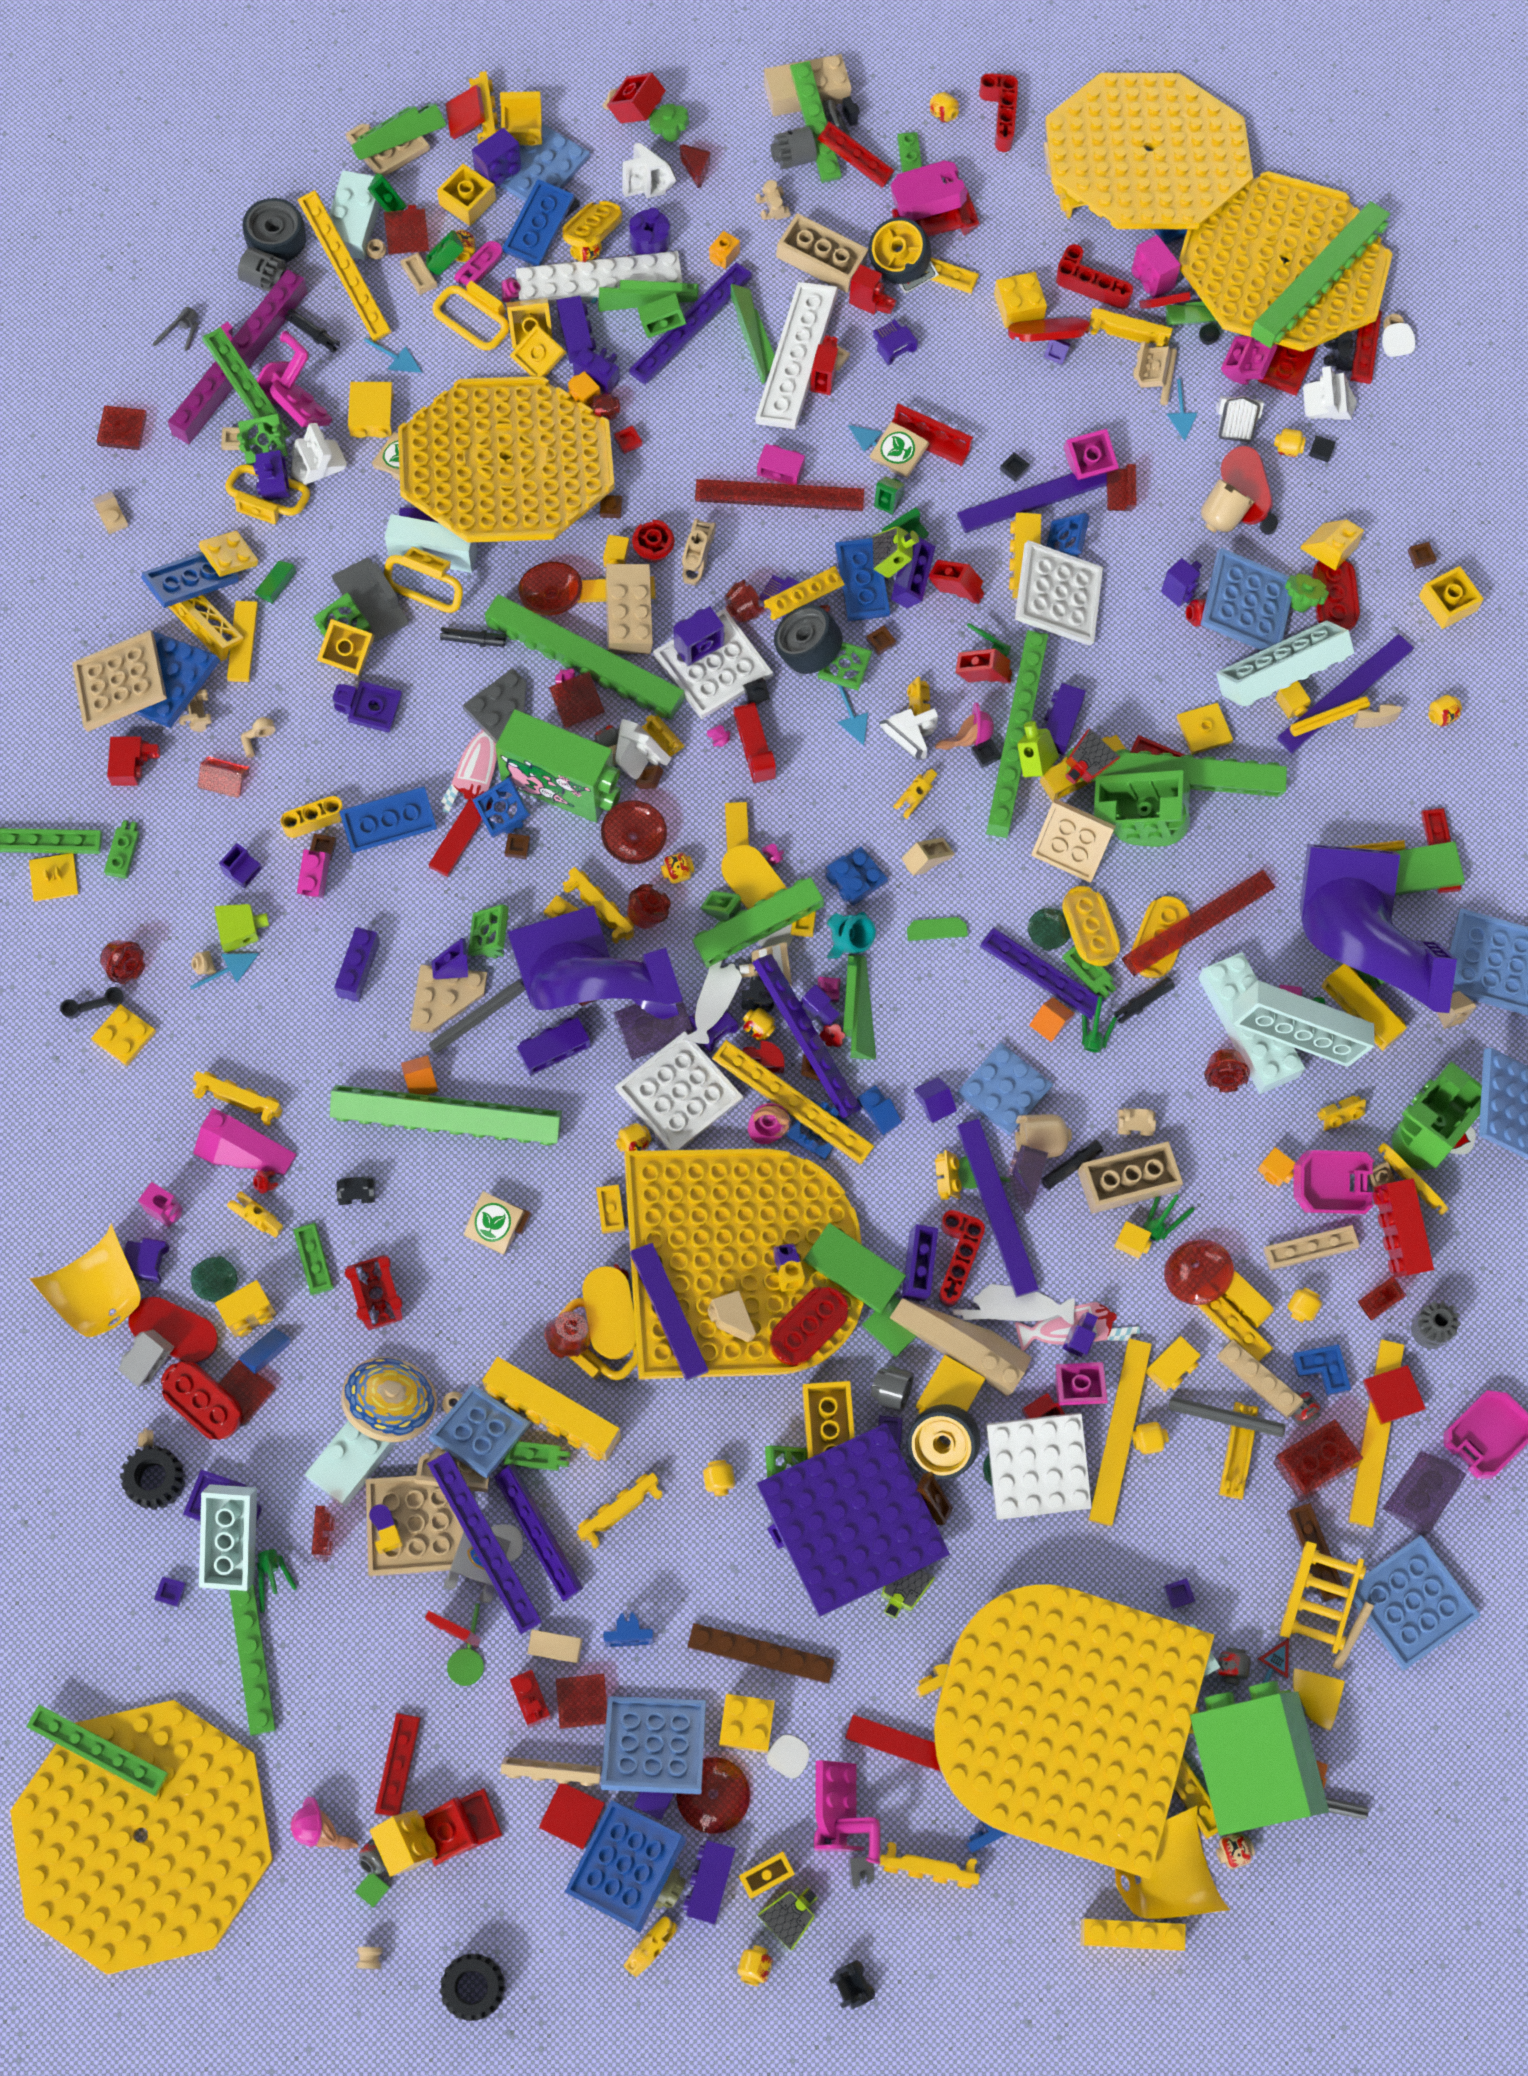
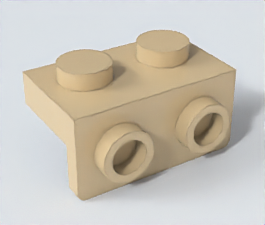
[1133,341,1171,388]

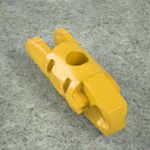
[893,769,938,819]
[227,1191,283,1238]
[623,1916,678,1977]

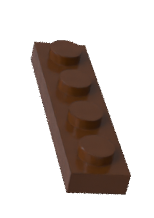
[1287,1503,1344,1603]

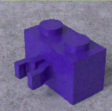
[573,347,620,395]
[253,450,291,501]
[1161,558,1202,608]

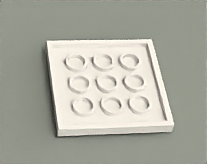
[1015,540,1103,646]
[653,608,773,720]
[615,1031,743,1150]
[986,1413,1092,1520]

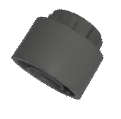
[871,1365,914,1411]

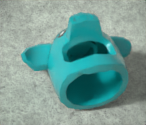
[827,912,876,959]

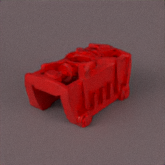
[344,1255,403,1330]

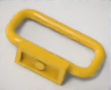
[432,281,509,351]
[225,464,311,525]
[383,546,463,613]
[555,1297,638,1380]

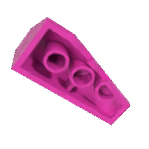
[193,1107,297,1175]

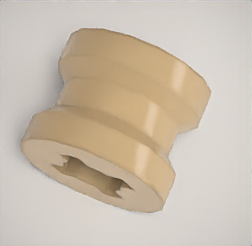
[356,1947,383,1969]

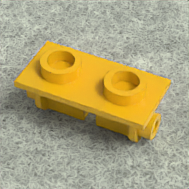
[907,676,931,716]
[642,714,685,757]
[1317,1095,1366,1131]
[935,1150,962,1200]

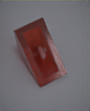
[680,144,710,188]
[1358,1276,1407,1321]

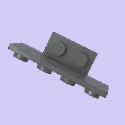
[332,557,409,643]

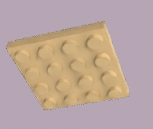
[72,630,167,732]
[366,1475,464,1577]

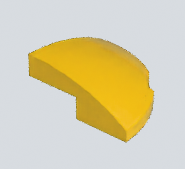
[1292,1668,1345,1731]

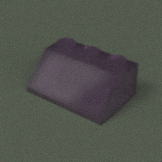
[614,1001,693,1060]
[1006,1145,1048,1214]
[1383,1451,1467,1537]

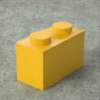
[1146,1336,1201,1392]
[739,1851,795,1900]

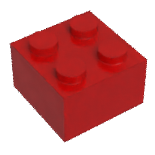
[606,73,666,124]

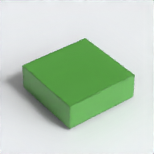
[354,1874,390,1908]

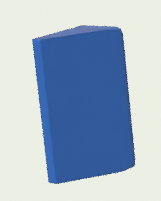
[239,1328,291,1374]

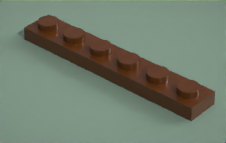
[687,1623,835,1685]

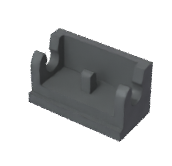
[848,1857,874,1889]

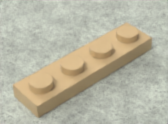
[1263,1225,1360,1271]
[1217,1340,1304,1419]
[500,1757,602,1786]

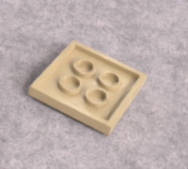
[1031,798,1116,883]

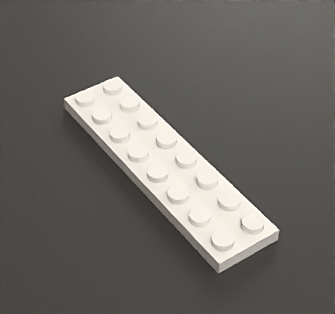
[516,251,683,305]
[755,282,838,429]

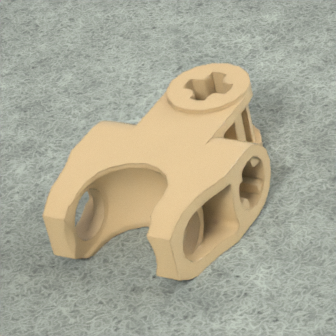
[682,518,716,586]

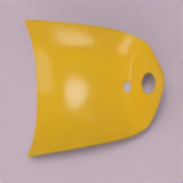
[29,1223,141,1337]
[1115,1805,1230,1919]

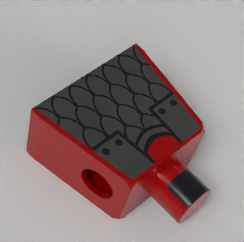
[1065,728,1120,784]

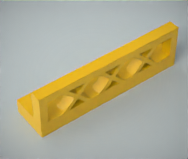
[169,595,244,662]

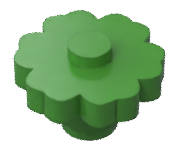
[649,104,689,142]
[1285,573,1329,612]

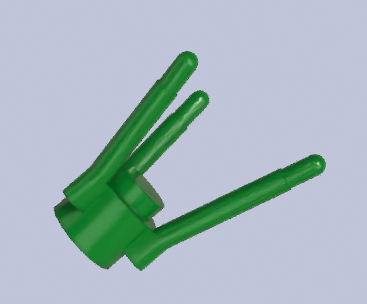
[962,623,1012,657]
[1081,996,1117,1053]
[1143,1194,1195,1242]
[256,1549,297,1613]

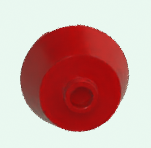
[632,519,675,563]

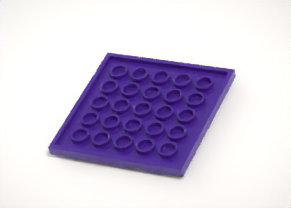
[756,1423,950,1617]

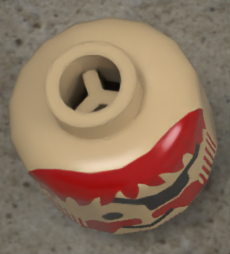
[1216,1832,1255,1870]

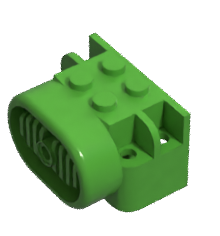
[1094,770,1191,847]
[1392,1062,1482,1170]

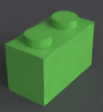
[637,293,686,338]

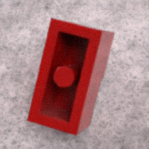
[849,264,896,315]
[810,335,839,396]
[928,560,984,604]
[955,648,1012,684]
[107,737,160,786]
[509,1670,552,1728]

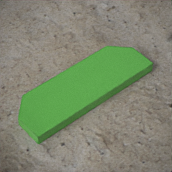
[907,917,968,941]

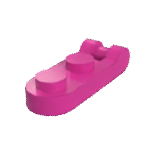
[454,241,502,288]

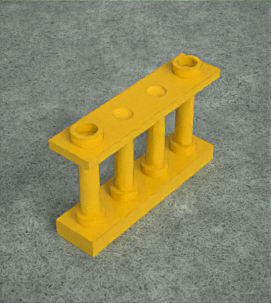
[1278,1541,1367,1654]

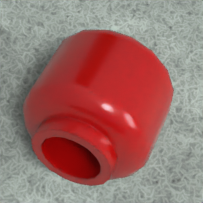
[1185,598,1206,627]

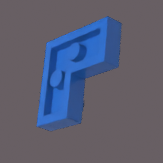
[1292,1344,1351,1396]

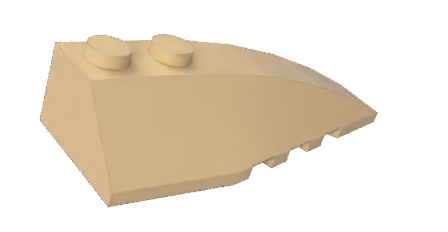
[890,1298,1032,1397]

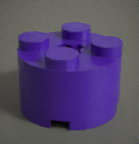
[629,207,670,255]

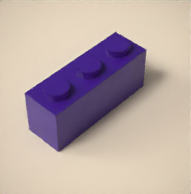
[556,296,596,364]
[891,537,936,609]
[1041,683,1086,755]
[334,927,380,1002]
[517,1017,591,1076]
[901,1224,939,1302]
[683,1840,736,1925]

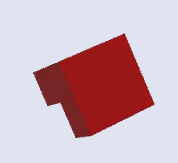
[1022,1393,1065,1419]

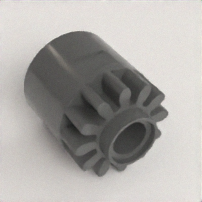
[770,126,817,169]
[238,247,287,292]
[1411,1301,1461,1349]

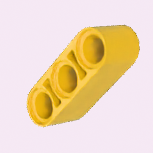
[280,796,344,838]
[1208,1264,1274,1328]

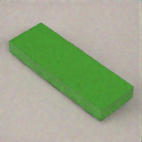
[293,1223,334,1296]

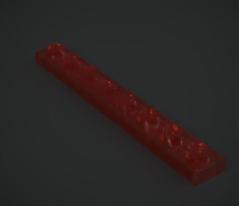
[695,479,864,511]
[1122,870,1276,977]

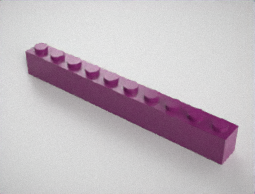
[168,269,308,445]

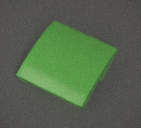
[862,1294,917,1358]

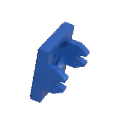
[1046,513,1090,558]
[473,777,531,838]
[786,1099,849,1161]
[603,1612,654,1647]

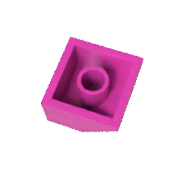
[1063,429,1119,480]
[1055,1362,1108,1405]

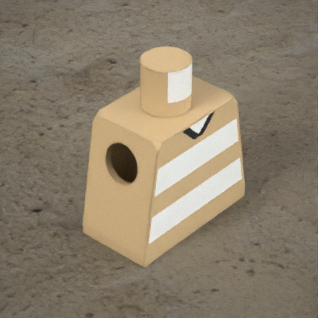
[739,942,792,989]

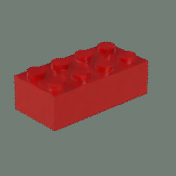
[1373,1178,1434,1278]

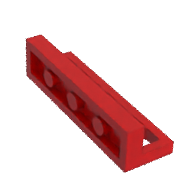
[892,403,973,466]

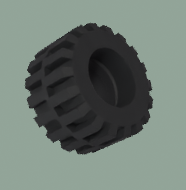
[120,1445,186,1510]
[439,1954,506,2021]

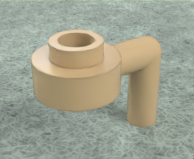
[240,717,276,758]

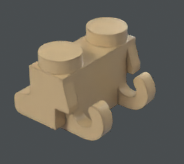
[755,180,791,220]
[179,689,212,732]
[1117,1108,1156,1136]

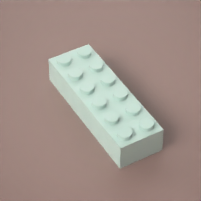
[1216,620,1354,706]
[1198,952,1305,1094]
[1232,980,1375,1067]

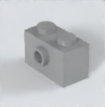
[117,1330,174,1387]

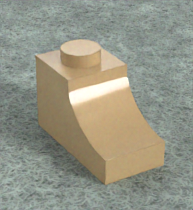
[901,837,955,876]

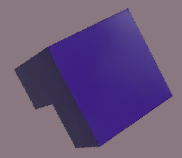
[219,843,262,889]
[913,1077,957,1123]
[633,1792,675,1821]

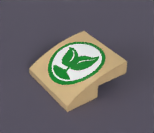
[869,422,929,478]
[371,432,400,480]
[464,1191,525,1256]

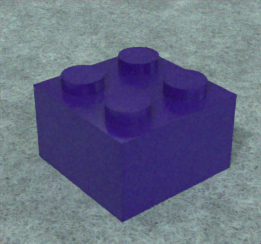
[472,127,522,187]
[673,606,724,666]

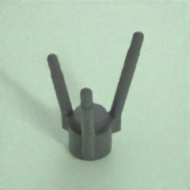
[822,100,852,138]
[152,307,199,351]

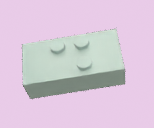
[325,170,381,260]
[384,514,478,573]
[305,1420,398,1508]
[199,1484,257,1591]

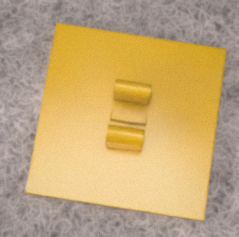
[29,853,79,902]

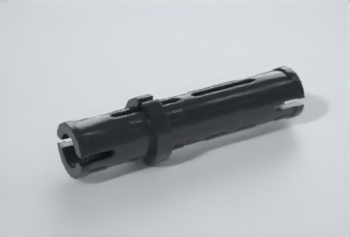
[285,309,340,353]
[440,627,506,648]
[1114,976,1175,1024]
[1040,1139,1104,1191]

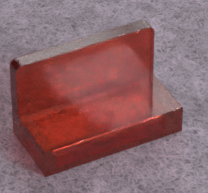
[1106,464,1137,511]
[198,757,250,798]

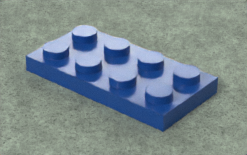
[502,179,575,266]
[835,538,890,622]
[141,552,239,608]
[339,786,437,853]

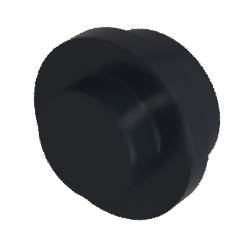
[1199,325,1220,345]

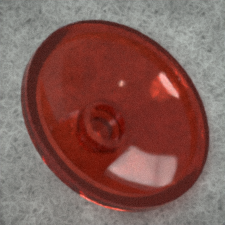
[518,561,583,616]
[601,800,667,865]
[1164,1239,1234,1305]
[676,1757,750,1834]

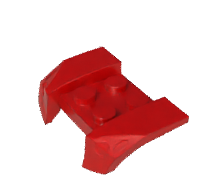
[891,192,980,237]

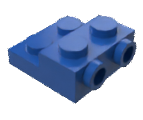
[825,847,888,907]

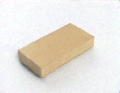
[400,253,437,295]

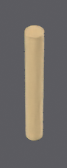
[1160,348,1177,405]
[1332,1602,1374,1671]

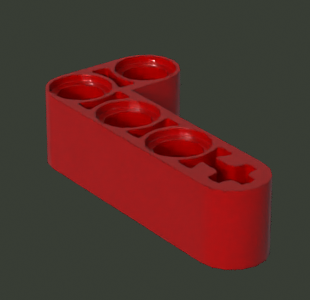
[979,73,1018,152]
[1055,244,1133,309]
[733,702,776,784]
[939,1210,985,1307]

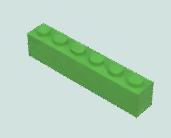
[692,877,824,969]

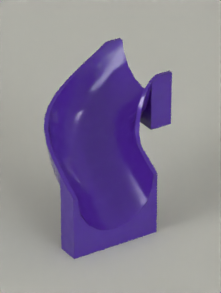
[1300,844,1457,1013]
[507,905,683,1020]

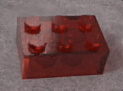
[1273,1419,1363,1502]

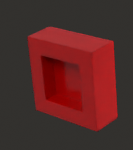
[614,425,642,454]

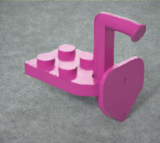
[256,330,333,427]
[814,1760,881,1864]

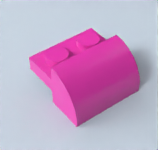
[1221,336,1277,385]

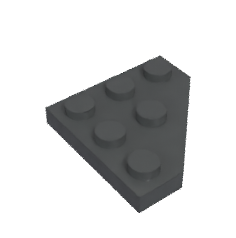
[463,668,527,743]

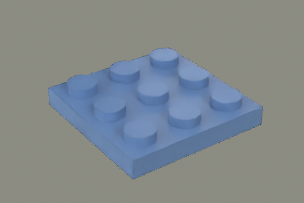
[957,1042,1053,1136]
[429,1384,530,1479]

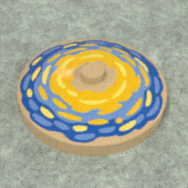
[341,1357,437,1442]

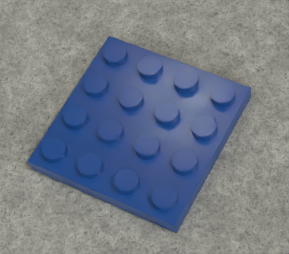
[134,631,220,728]
[564,1800,688,1933]

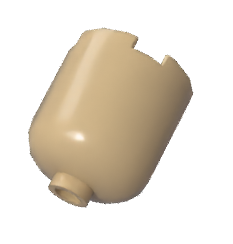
[1201,478,1254,533]
[1015,1114,1072,1161]

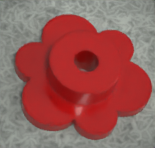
[819,1023,845,1047]

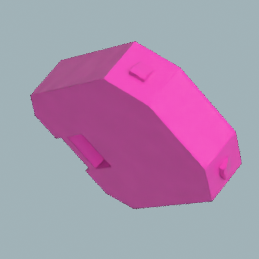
[890,160,968,221]
[1293,1150,1375,1214]
[1443,1390,1528,1479]

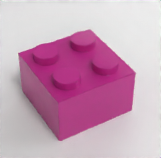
[1131,235,1181,298]

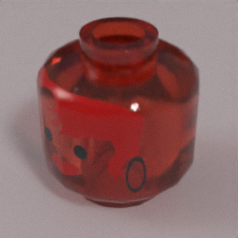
[589,393,621,420]

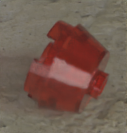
[724,579,765,623]
[627,884,671,929]
[100,940,146,984]
[1204,1049,1250,1093]
[544,1311,591,1358]

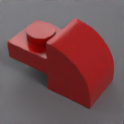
[742,1041,784,1073]

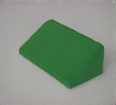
[368,173,407,220]
[426,230,464,275]
[254,561,296,604]

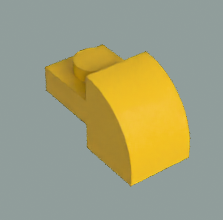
[916,1664,949,1698]

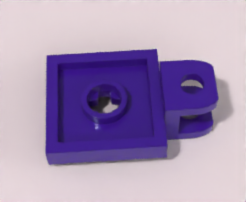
[332,681,402,733]
[183,1469,262,1524]

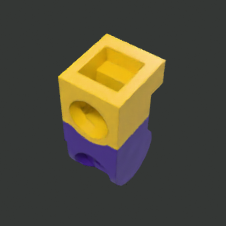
[773,1243,805,1292]
[369,1504,403,1555]

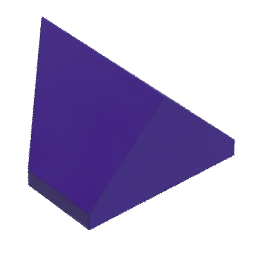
[432,938,468,979]

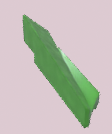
[351,103,446,160]
[598,280,699,312]
[731,284,775,384]
[1165,302,1217,326]
[843,954,876,1060]

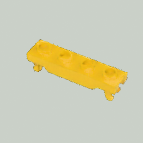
[469,71,499,144]
[1089,307,1173,347]
[764,566,845,621]
[563,866,634,944]
[192,1071,283,1126]
[1218,1402,1259,1500]
[576,1472,662,1549]
[879,1842,980,1889]

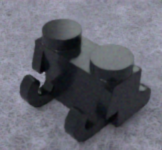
[1323,331,1353,371]
[741,976,774,1012]
[336,1176,376,1205]
[829,1960,875,2010]

